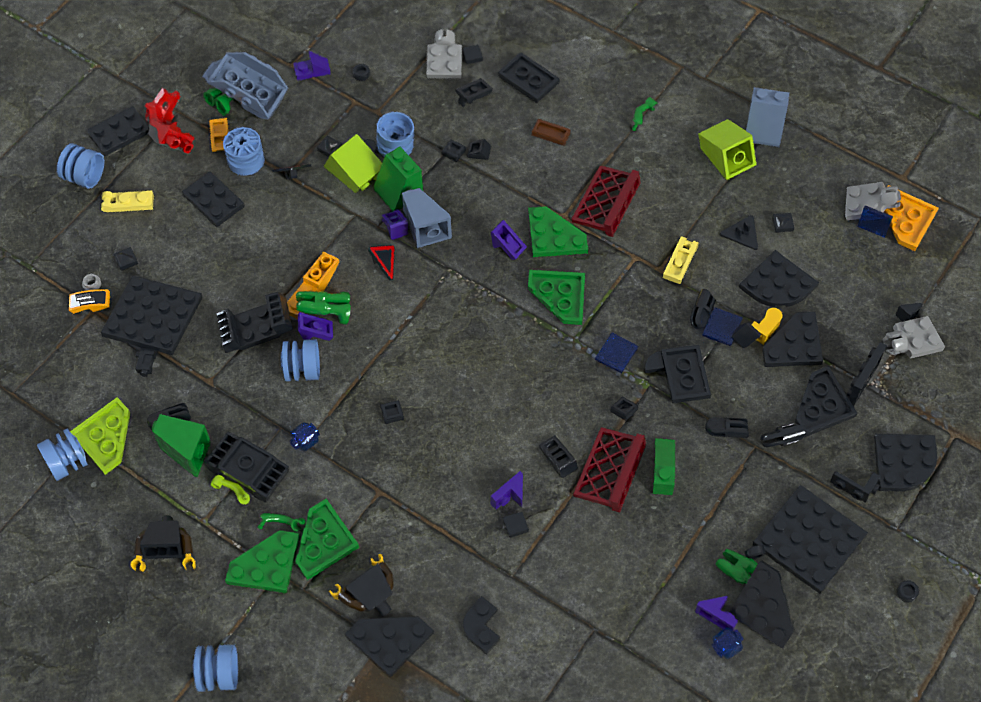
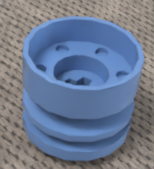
[376,112,414,157]
[223,127,265,176]
[57,143,104,189]
[281,339,320,382]
[37,428,88,481]
[193,645,238,692]

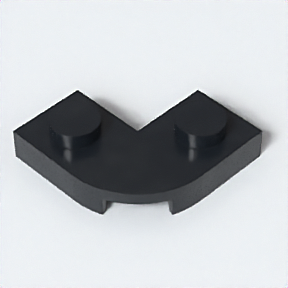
[463,596,500,655]

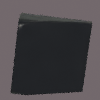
[467,139,491,160]
[896,303,923,322]
[732,322,761,348]

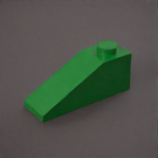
[652,438,675,495]

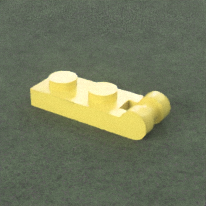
[101,191,154,212]
[663,236,699,284]

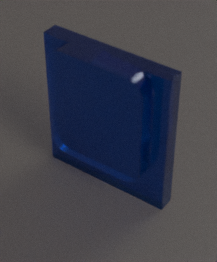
[857,205,893,238]
[702,307,743,346]
[595,333,639,374]

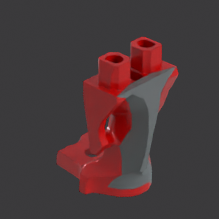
[145,88,194,154]

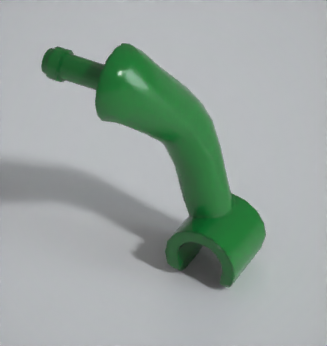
[632,97,658,131]
[258,513,305,531]

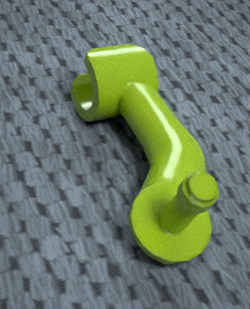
[211,475,250,504]

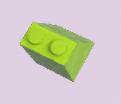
[698,119,756,180]
[324,134,382,193]

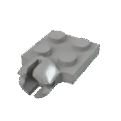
[427,29,462,78]
[845,182,901,221]
[883,316,945,359]

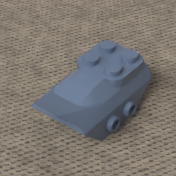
[202,52,288,119]

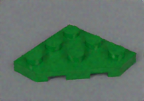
[528,206,588,257]
[528,270,585,325]
[296,499,359,580]
[225,530,300,593]

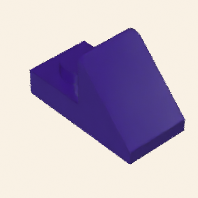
[293,51,331,81]
[381,209,408,240]
[491,220,527,260]
[298,312,333,341]
[491,471,523,509]
[695,596,738,634]

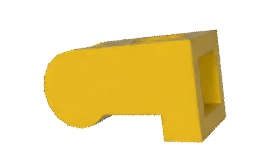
[752,308,782,345]

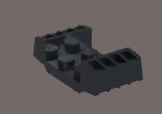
[217,292,293,353]
[204,431,289,503]

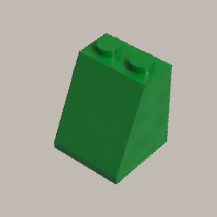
[373,146,423,211]
[152,414,211,477]

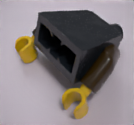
[131,515,196,572]
[329,554,394,617]

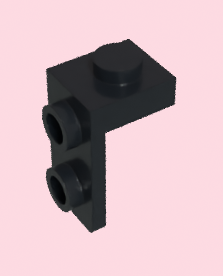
[830,471,881,503]

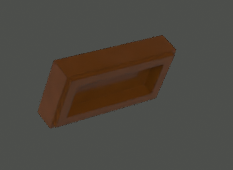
[532,119,571,146]

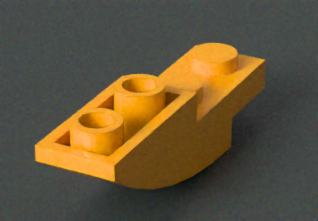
[287,252,339,320]

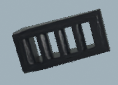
[539,435,578,478]

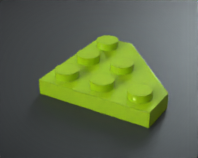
[70,397,130,475]

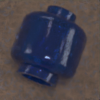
[289,422,320,452]
[711,627,744,659]

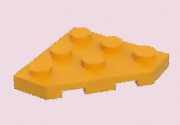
[884,185,939,251]

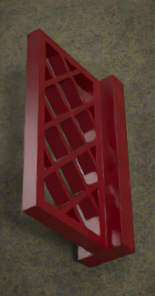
[571,165,641,237]
[573,427,646,512]

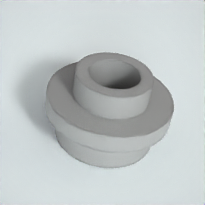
[82,274,101,291]

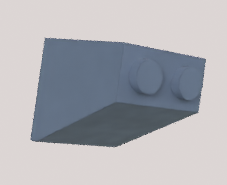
[746,87,789,147]
[402,188,452,248]

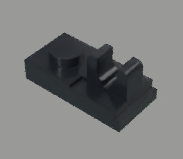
[455,78,493,107]

